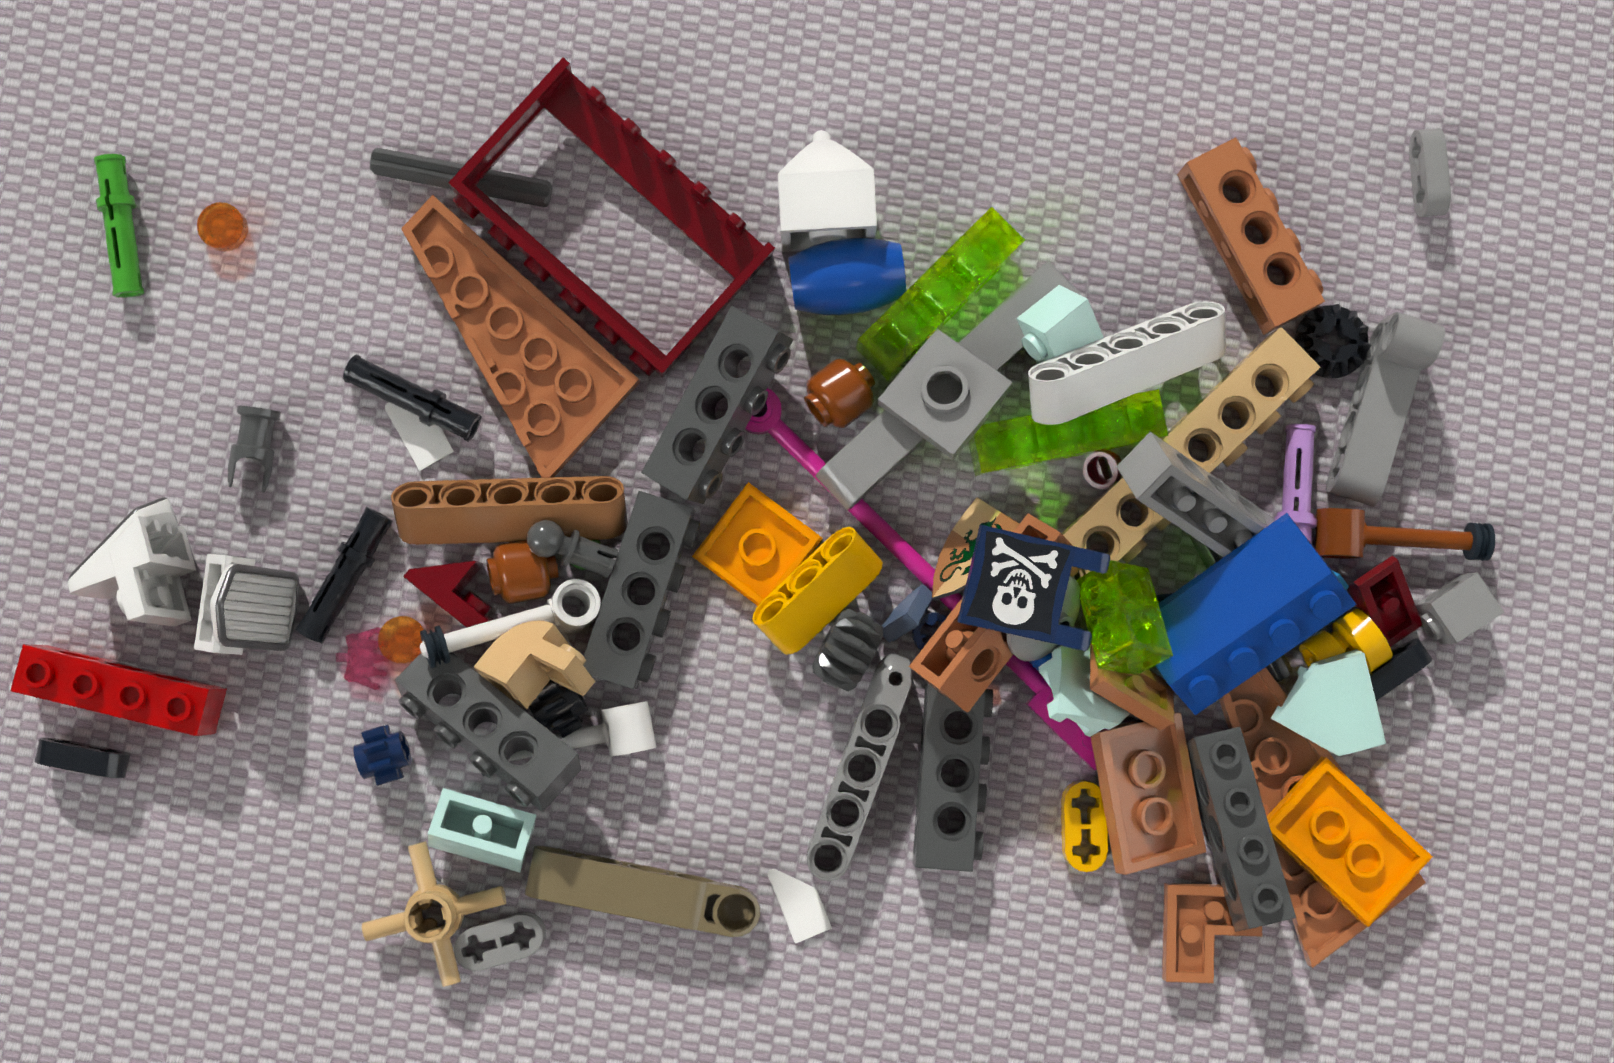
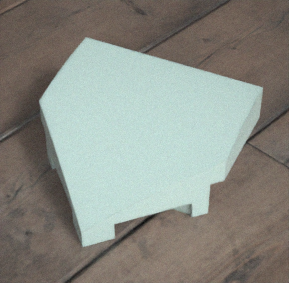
[1038,628,1130,737]
[1271,649,1386,756]

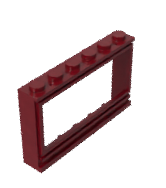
[448,57,775,378]

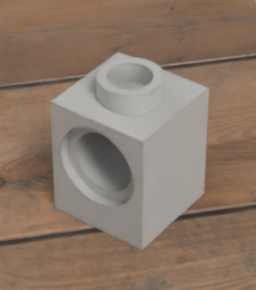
[1415,572,1504,644]

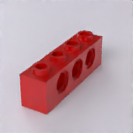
[10,644,227,736]

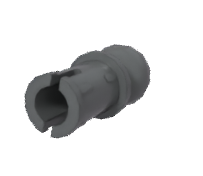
[527,520,618,578]

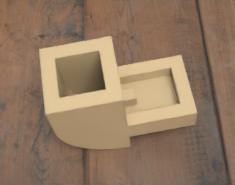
[474,621,595,709]

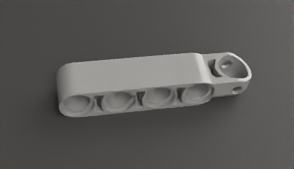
[806,654,911,881]

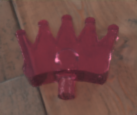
[336,627,391,690]

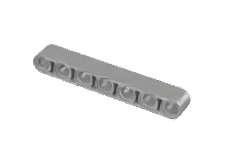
[815,261,1081,511]

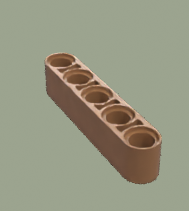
[391,476,628,545]

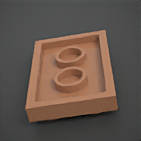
[1091,712,1206,875]

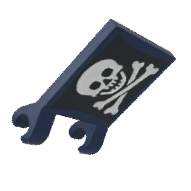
[957,524,1110,651]

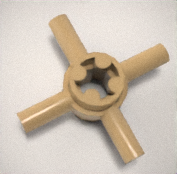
[362,841,506,987]

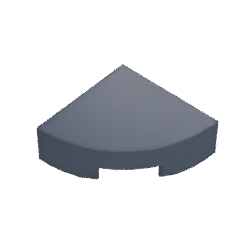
[881,584,933,642]

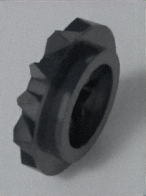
[1295,304,1372,379]

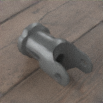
[227,405,281,492]

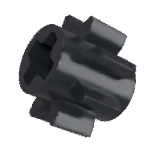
[529,680,588,738]

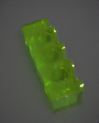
[856,207,1025,381]
[968,389,1169,477]

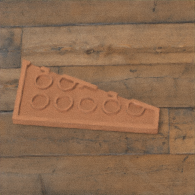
[401,195,640,478]
[1219,667,1426,968]

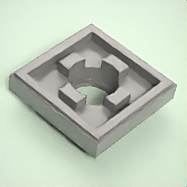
[877,328,1013,460]

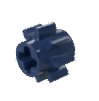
[353,725,412,786]

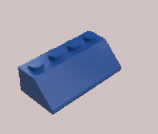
[1128,513,1357,715]

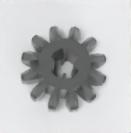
[812,608,883,692]

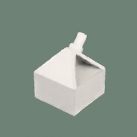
[778,130,877,252]

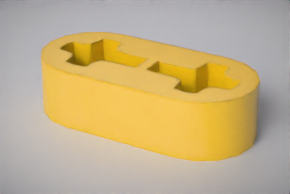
[1061,780,1108,872]

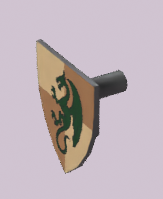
[932,497,1019,600]

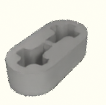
[1409,128,1451,217]
[454,911,546,971]

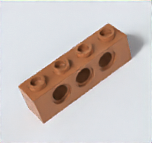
[1177,137,1325,335]
[909,513,1080,713]

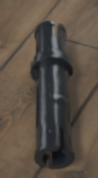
[343,354,482,442]
[296,506,393,644]

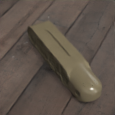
[525,846,760,937]

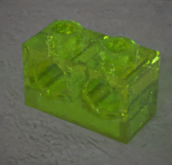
[1076,560,1173,675]

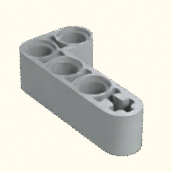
[1326,312,1445,507]

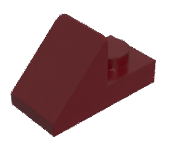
[1347,555,1423,647]
[403,561,494,628]

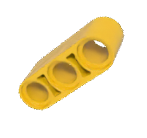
[752,527,883,655]

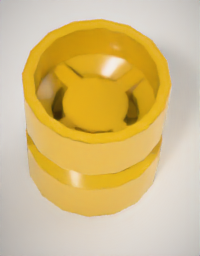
[1299,608,1393,673]

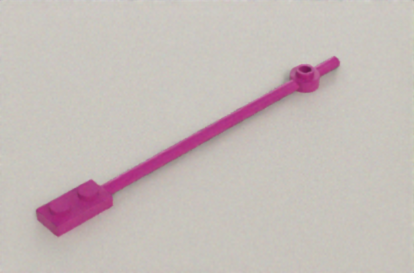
[745,388,1096,770]

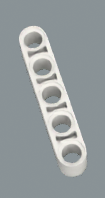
[1028,301,1226,425]

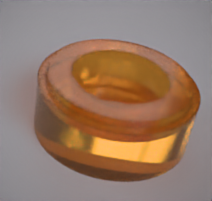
[197,202,248,252]
[377,616,424,664]

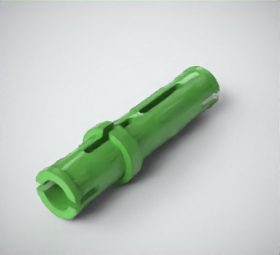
[94,154,144,298]

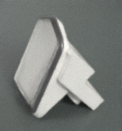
[67,497,197,627]
[194,554,299,655]

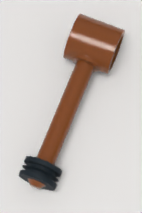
[1315,508,1495,561]

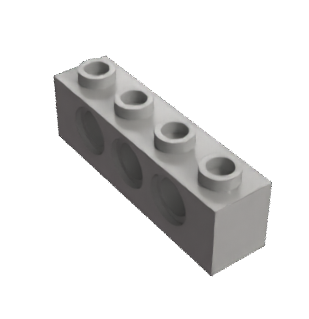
[1116,432,1275,557]

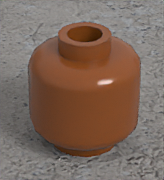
[804,359,875,428]
[486,540,559,604]

